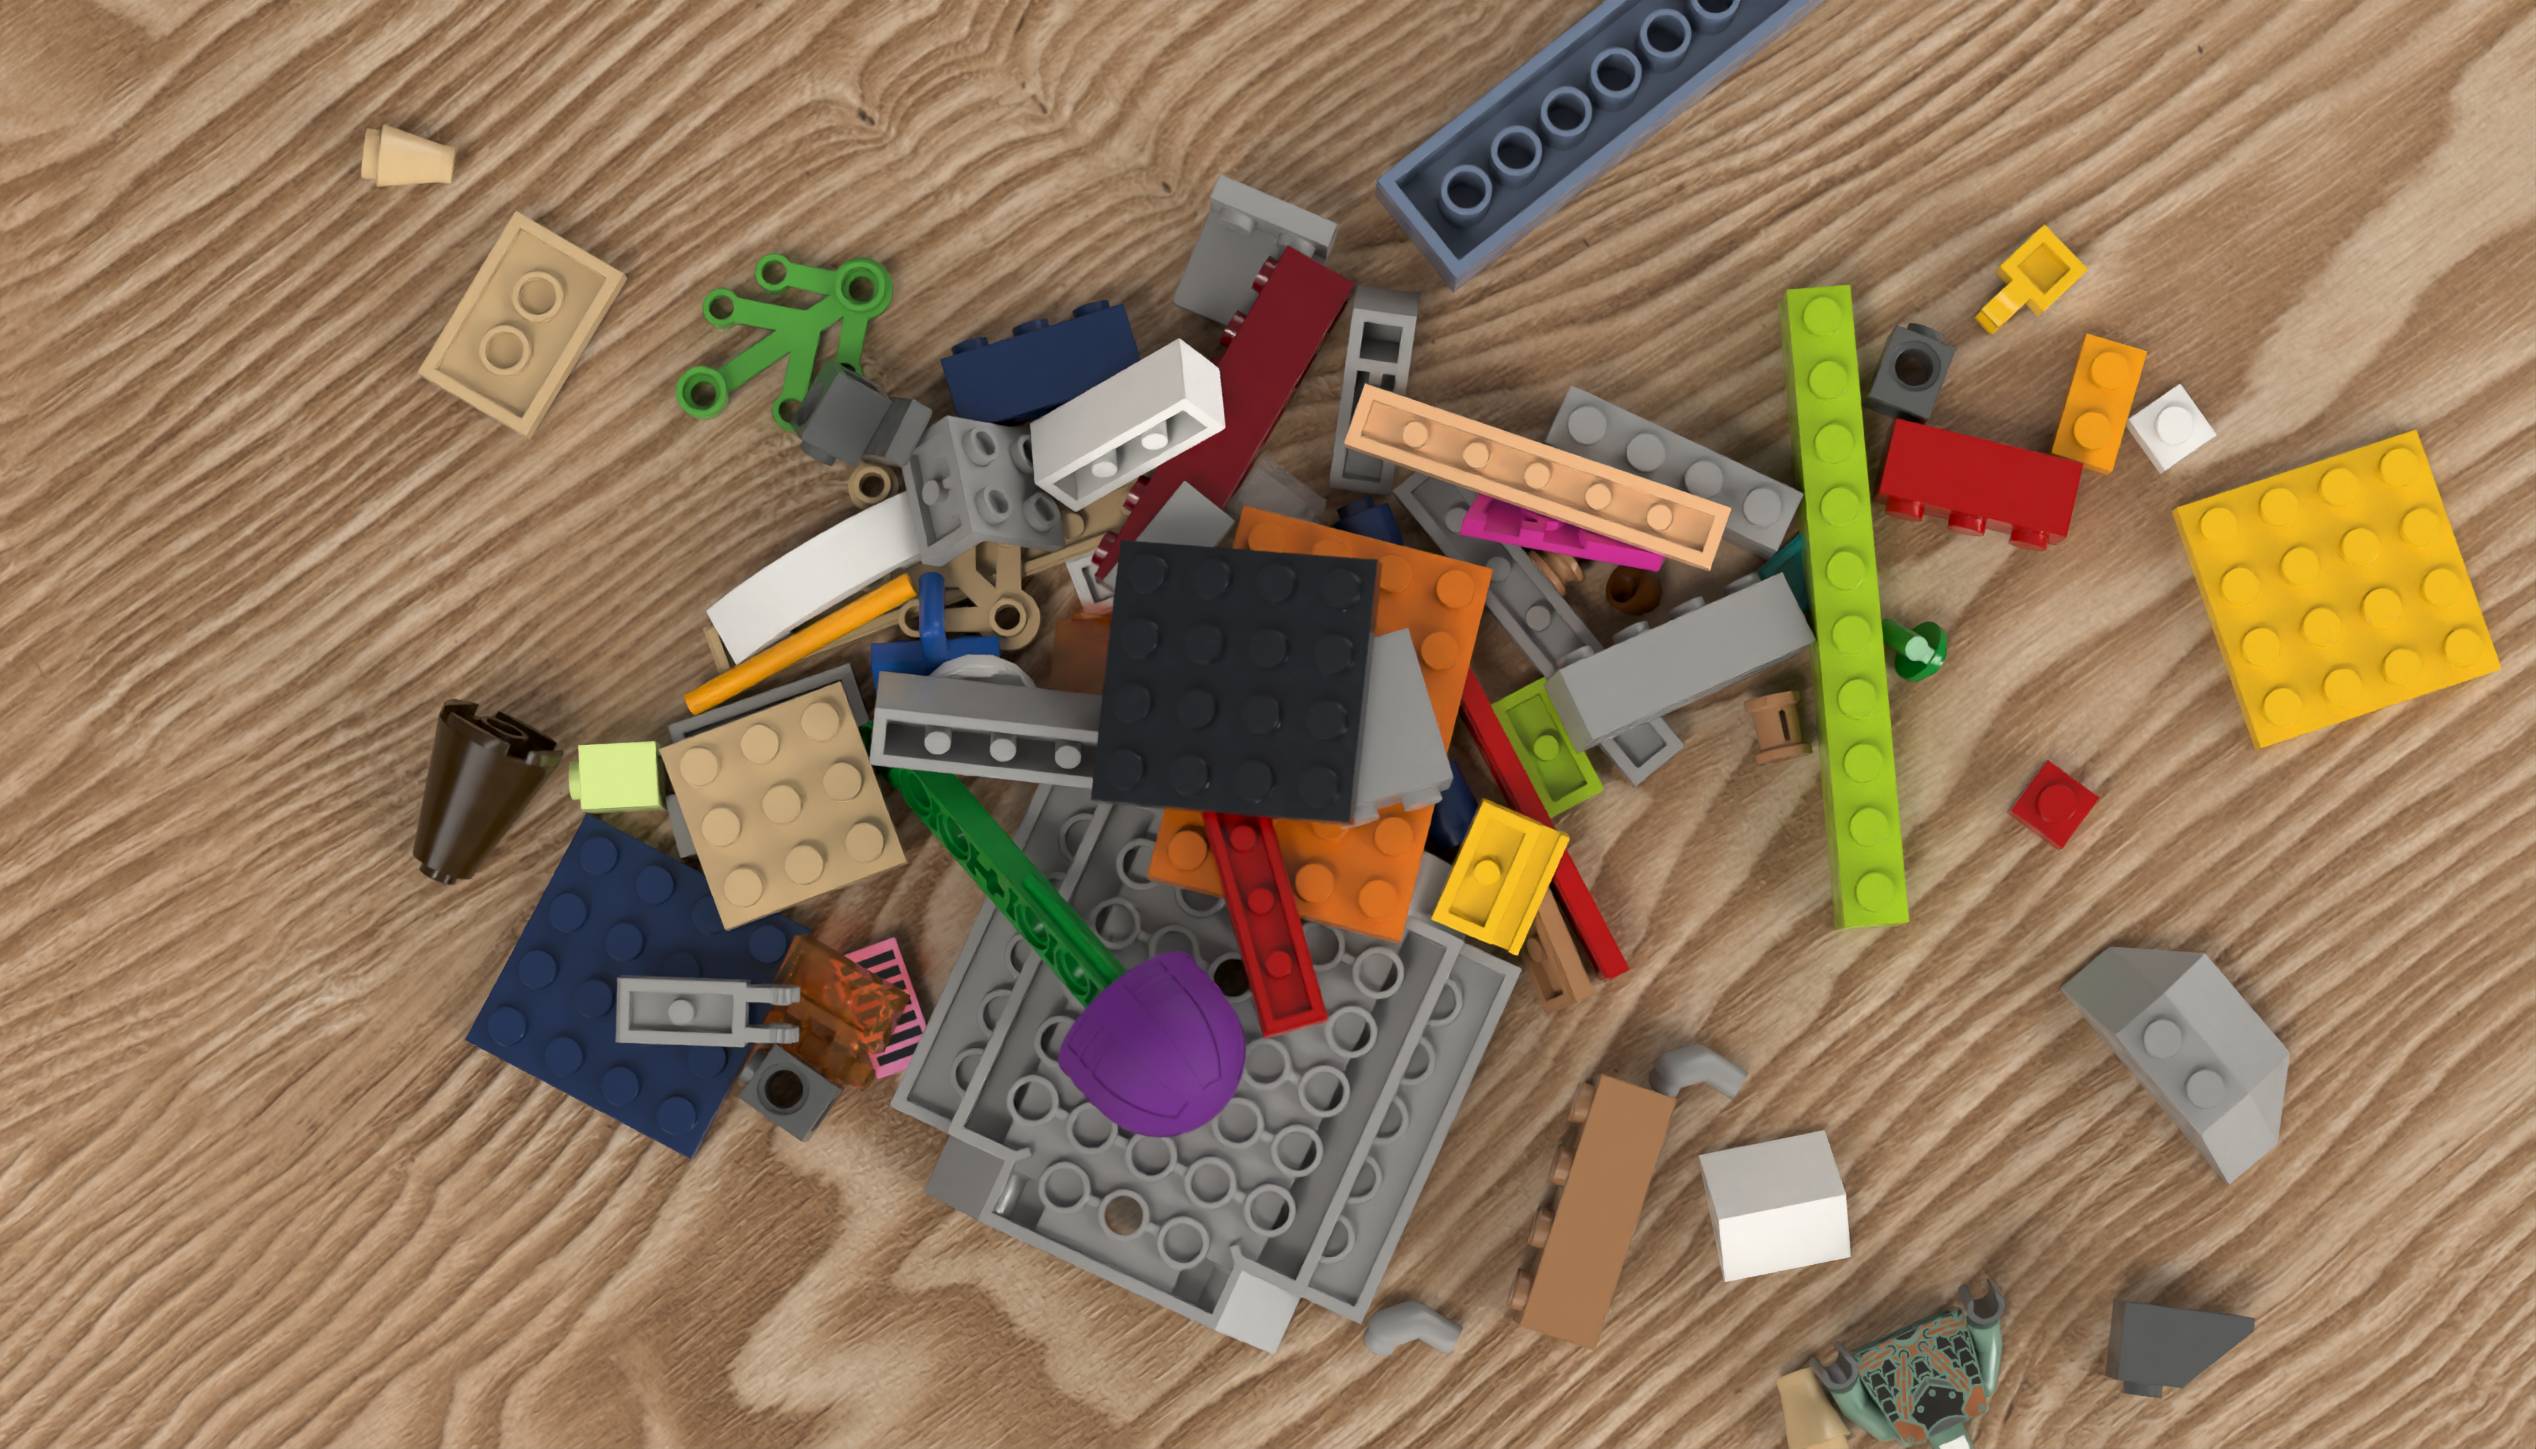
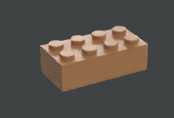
[1506,1074,1677,1351]

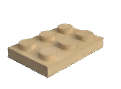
[417,211,627,440]

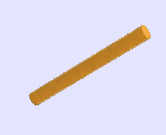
[684,572,918,716]

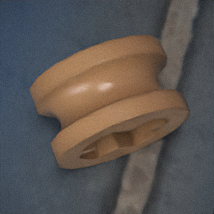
[1526,549,1585,597]

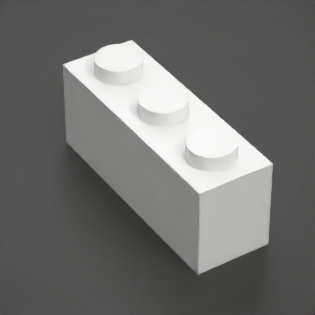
[1030,338,1226,512]

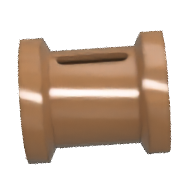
[1744,690,1813,765]

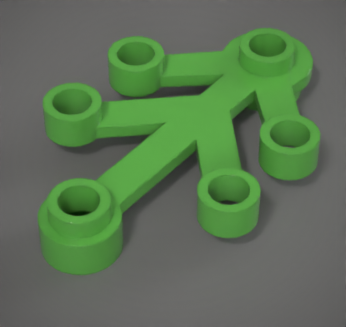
[676,254,894,433]

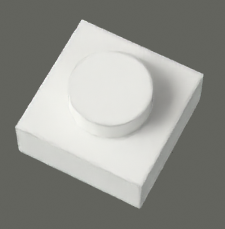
[2126,384,2217,474]

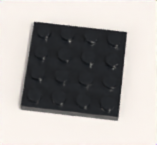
[1091,540,1382,826]

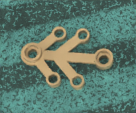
[848,462,1041,652]

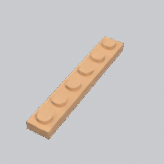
[1344,383,1731,572]

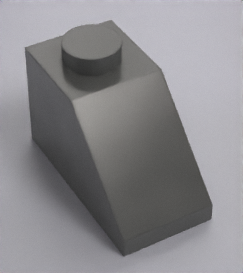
[2105,1299,2255,1398]

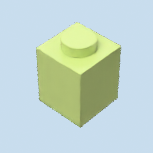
[569,741,667,814]

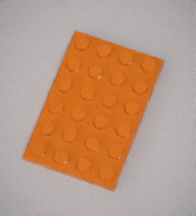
[1147,505,1493,944]

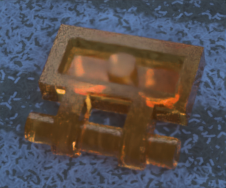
[763,933,911,1092]

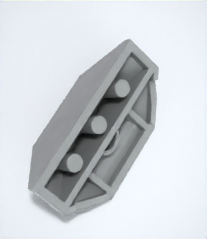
[2059,946,2290,1185]

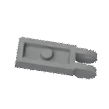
[616,975,800,1047]

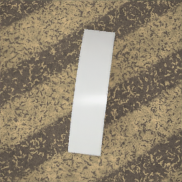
[706,491,922,665]

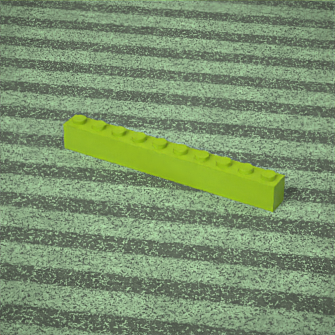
[1778,285,1909,931]

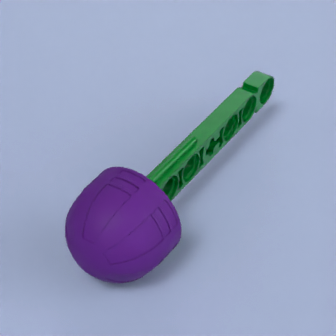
[860,719,1246,1137]

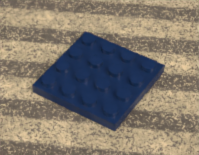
[465,813,815,1159]

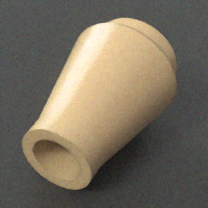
[361,124,456,187]
[1775,1367,1851,1449]

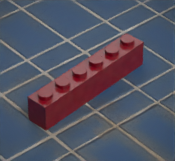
[1091,245,1355,593]

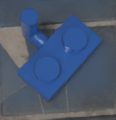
[871,572,1002,697]

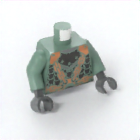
[1809,1278,2005,1449]

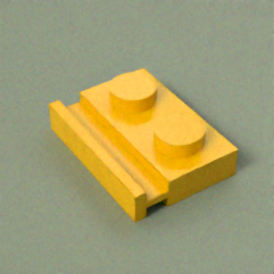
[1430,797,1570,956]

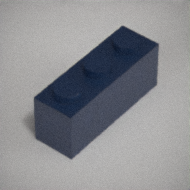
[940,300,1141,427]

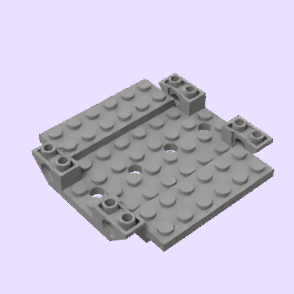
[889,783,1522,1355]

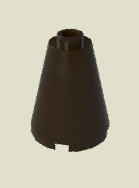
[412,699,564,885]

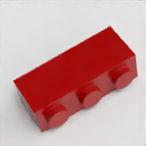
[1871,418,2084,551]

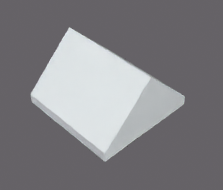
[1698,1130,1851,1282]

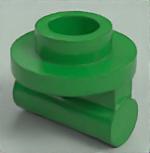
[1881,619,1947,682]

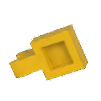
[1974,224,2089,336]

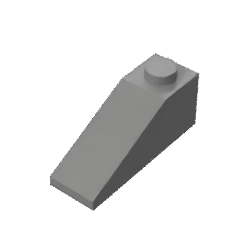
[1328,285,1420,496]

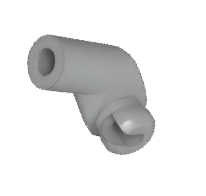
[1649,1044,1748,1099]
[1363,1300,1463,1356]

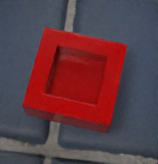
[2007,760,2100,850]

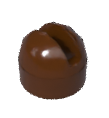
[1606,565,1663,616]

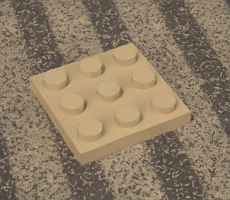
[659,682,909,931]

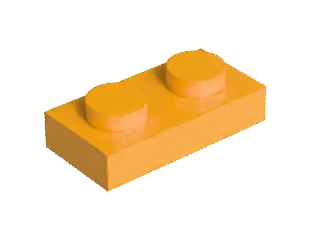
[2048,333,2147,475]

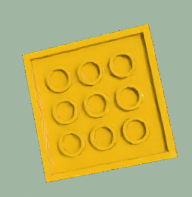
[2172,429,2502,750]

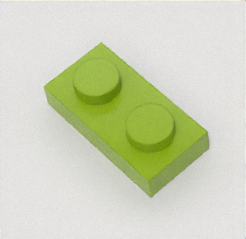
[1490,676,1605,819]

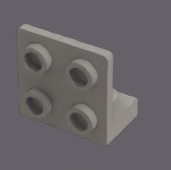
[1173,174,1338,327]
[902,415,1066,567]

